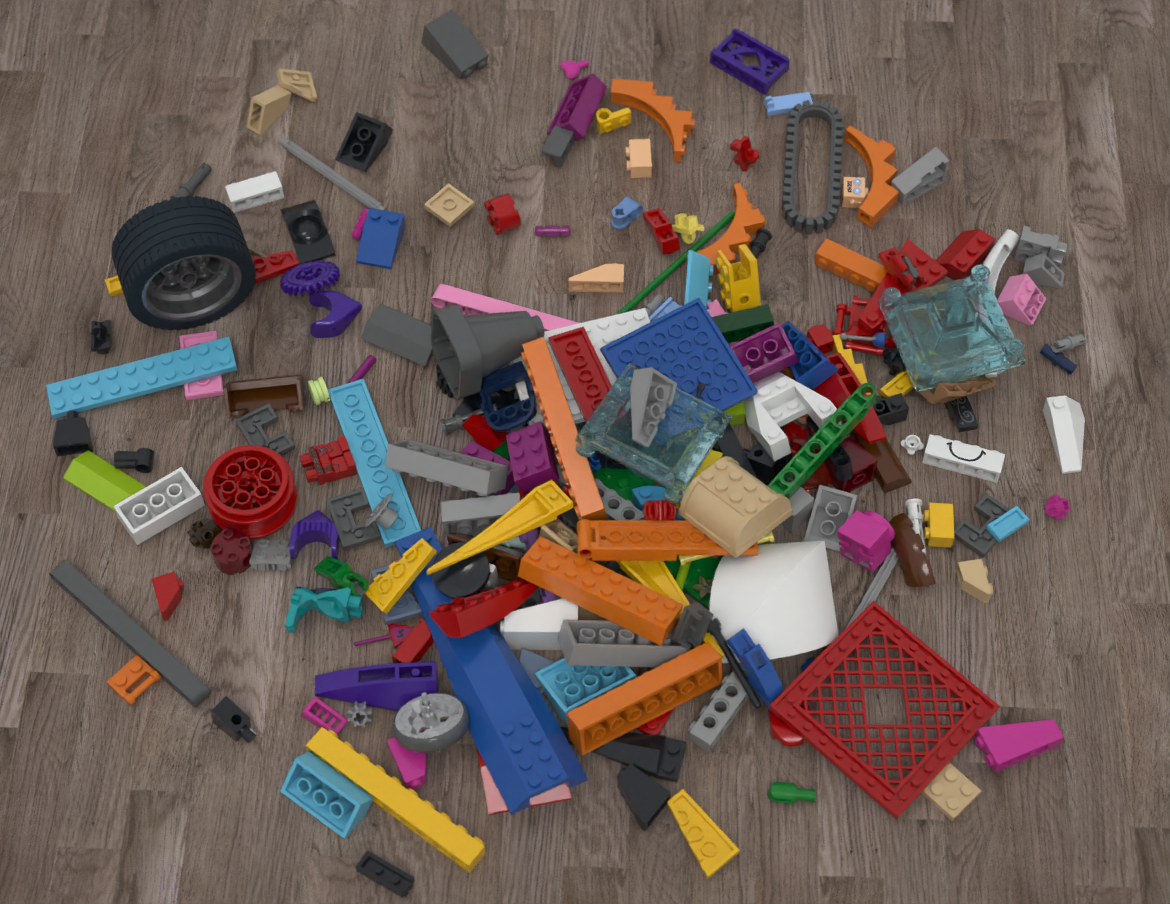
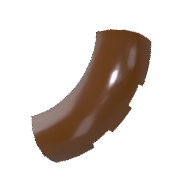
[889,513,935,587]

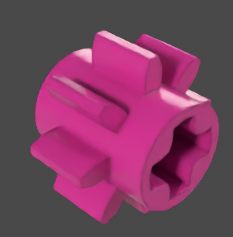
[1045,495,1070,520]

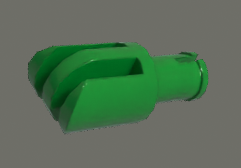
[767,782,816,804]

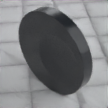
[432,542,490,599]

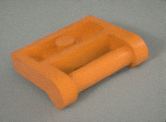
[107,655,162,706]

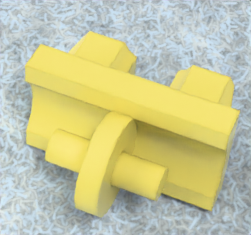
[672,213,704,244]

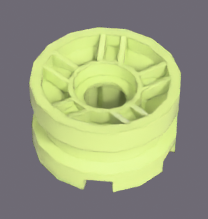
[307,376,330,406]

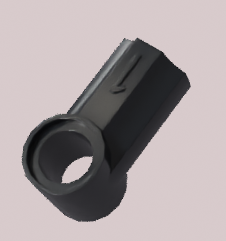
[114,448,154,473]

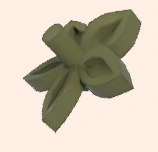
[692,576,713,599]

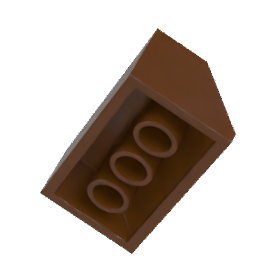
[447,533,526,582]

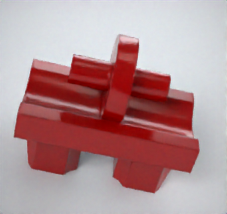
[730,136,760,172]

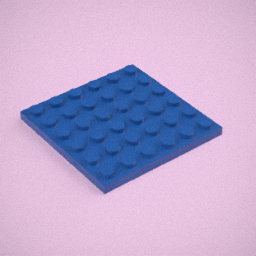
[600,298,758,446]

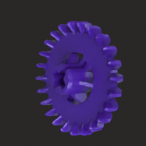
[280,260,340,297]

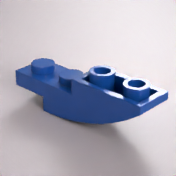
[726,629,784,711]

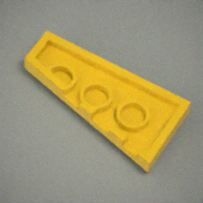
[365,538,437,614]
[667,789,740,880]

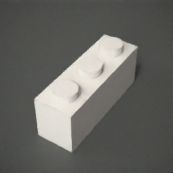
[225,171,284,213]

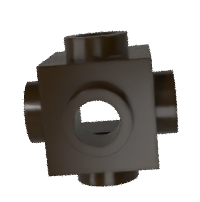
[187,518,221,549]

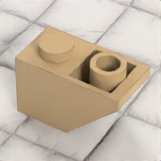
[955,559,993,603]

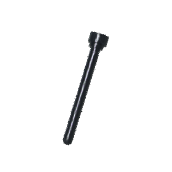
[707,618,762,709]

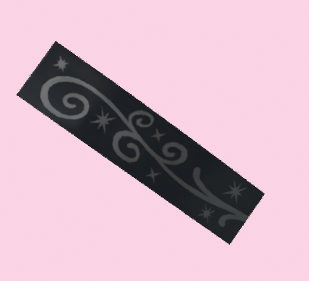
[944,396,978,432]

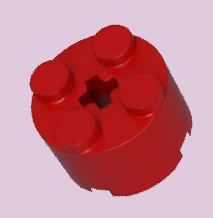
[484,193,521,235]

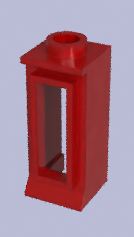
[392,619,434,664]

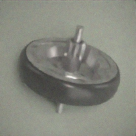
[392,692,469,753]

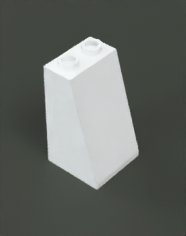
[500,598,578,650]

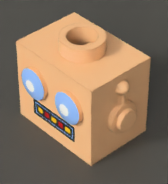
[842,177,868,208]

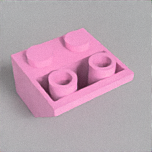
[996,274,1046,326]

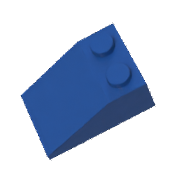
[356,208,406,269]

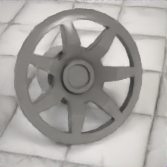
[364,494,398,529]

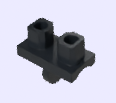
[91,320,111,354]
[883,339,917,376]

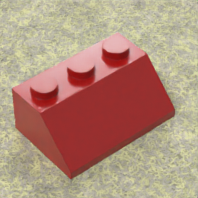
[935,229,995,285]

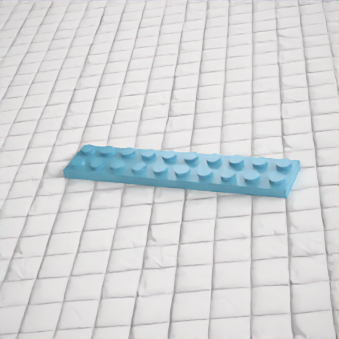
[46,337,238,419]
[328,379,421,548]

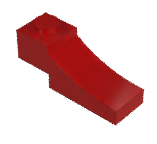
[643,208,680,255]

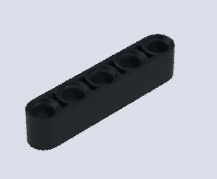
[806,416,853,481]

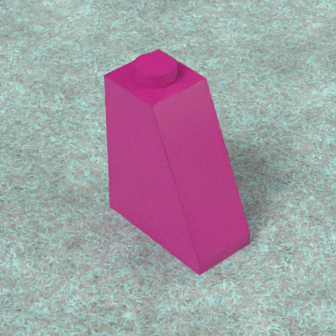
[387,730,428,790]

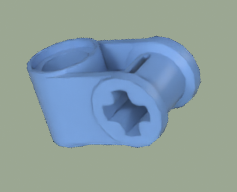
[611,196,643,230]

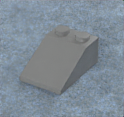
[804,485,858,551]

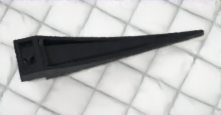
[560,727,687,782]

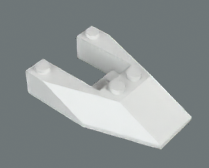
[744,372,842,461]

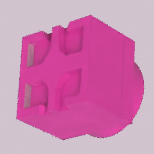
[837,510,895,572]

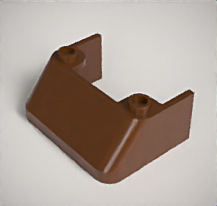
[223,374,305,418]

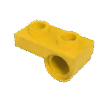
[596,107,631,134]

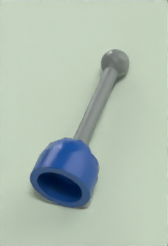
[840,332,886,348]

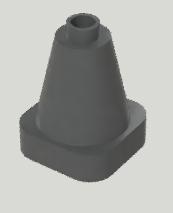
[431,304,545,399]

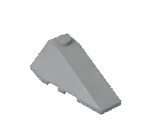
[630,367,677,448]

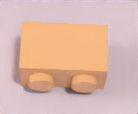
[625,139,652,178]

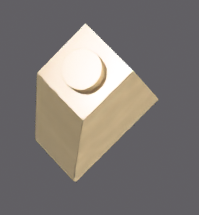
[247,85,291,135]

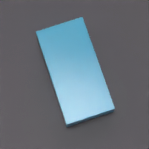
[986,506,1030,542]

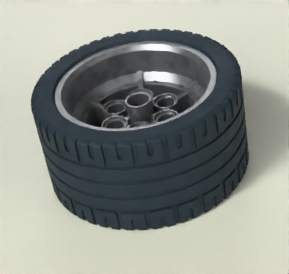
[111,196,256,330]

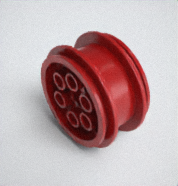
[203,445,297,539]

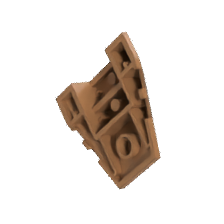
[906,355,997,404]

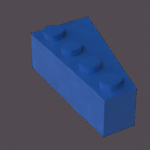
[782,321,839,390]

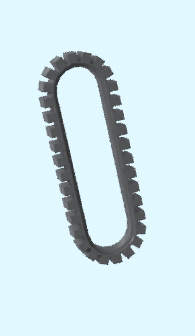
[782,100,843,235]

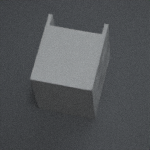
[781,478,814,533]

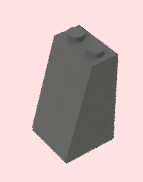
[421,9,489,80]

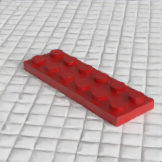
[548,326,625,429]

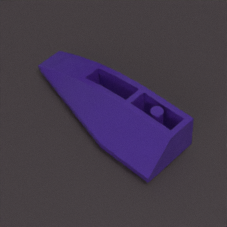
[315,662,438,711]

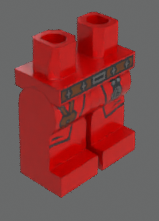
[299,435,357,485]

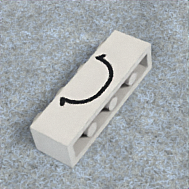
[922,434,1005,483]

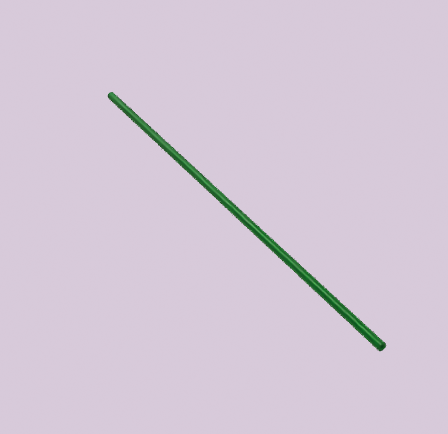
[473,211,735,443]

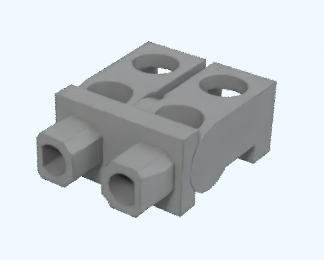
[1014,226,1068,266]

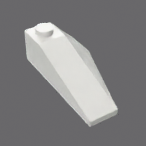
[1043,395,1085,474]

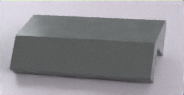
[361,304,433,366]

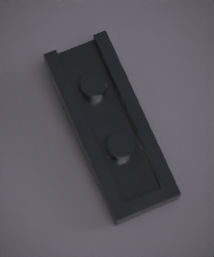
[355,851,415,898]

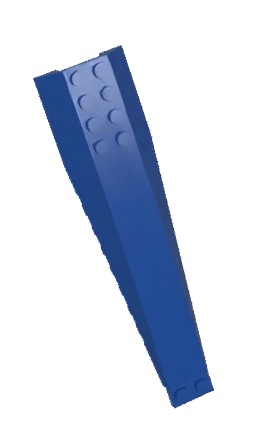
[395,527,588,815]

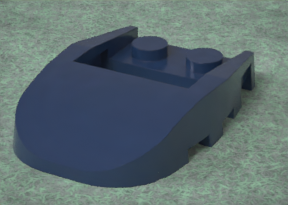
[480,361,537,433]

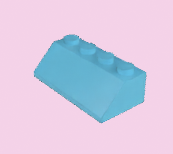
[684,250,713,310]
[280,751,374,839]

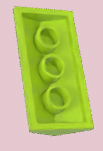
[63,450,146,512]

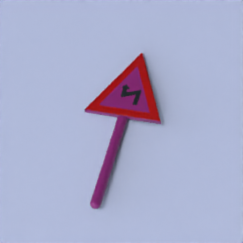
[353,624,414,649]

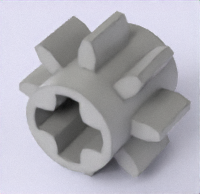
[347,701,372,728]

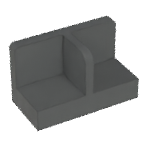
[542,126,574,168]

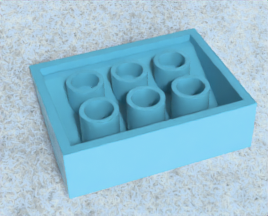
[534,658,636,728]

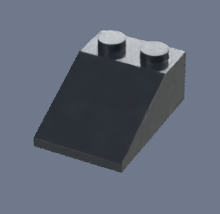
[335,112,393,172]

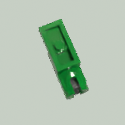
[313,556,369,597]

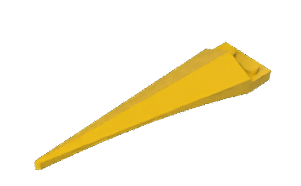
[426,480,574,575]
[616,561,724,659]

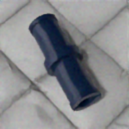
[1040,344,1077,375]

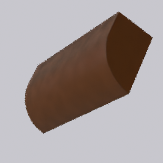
[849,430,912,494]

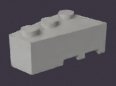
[891,147,949,206]

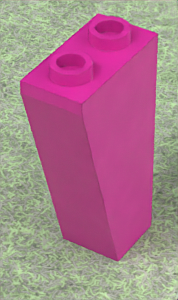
[974,719,1064,773]

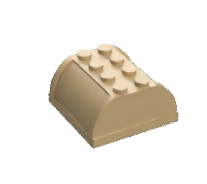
[679,456,792,558]

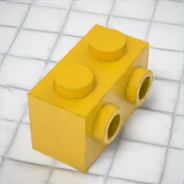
[924,503,954,548]

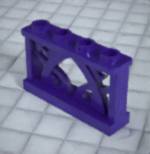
[710,28,790,95]

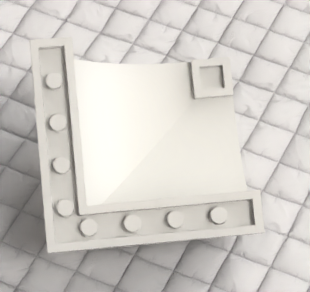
[709,541,839,663]

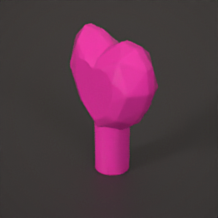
[560,60,589,79]

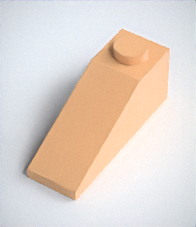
[569,263,624,293]

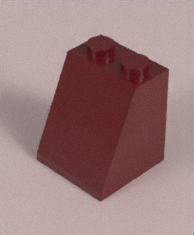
[818,436,878,493]

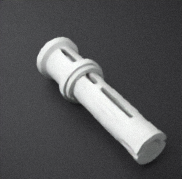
[905,498,926,555]

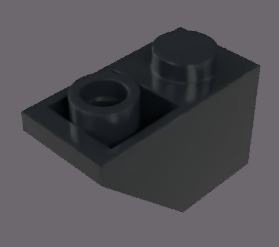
[873,393,909,426]

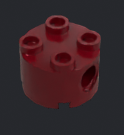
[210,528,253,575]

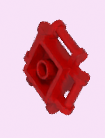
[832,295,903,357]

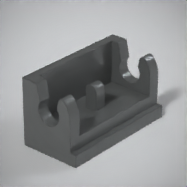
[672,602,714,650]

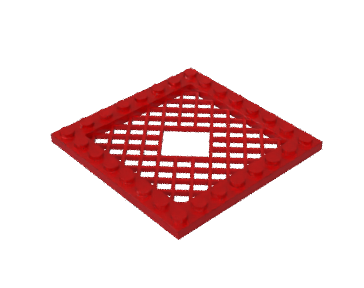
[769,601,1000,820]

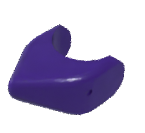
[309,291,362,338]
[290,510,339,559]

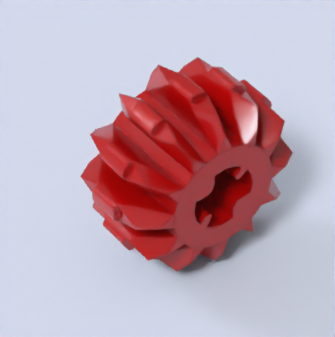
[643,500,677,521]

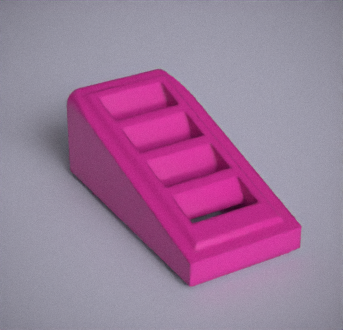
[301,696,348,735]

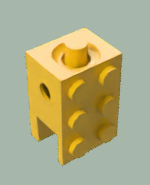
[716,244,761,313]

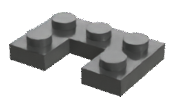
[235,403,295,455]
[326,488,381,551]
[954,493,1010,558]

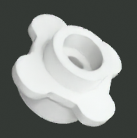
[900,435,924,455]

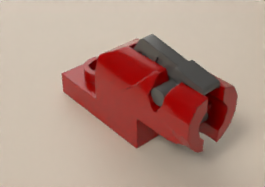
[878,247,924,290]

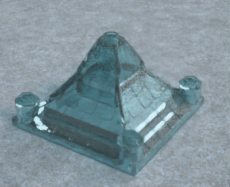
[878,265,1026,392]
[575,363,732,503]

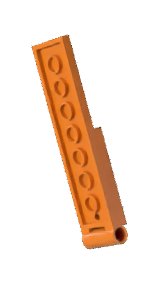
[577,519,758,561]

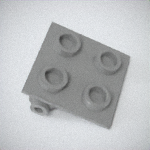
[250,539,292,571]

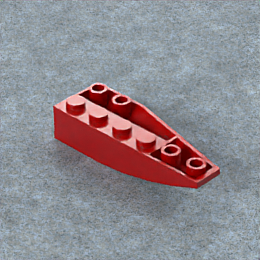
[813,353,887,444]
[429,579,539,638]

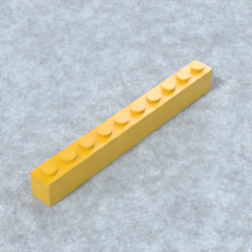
[306,727,486,873]

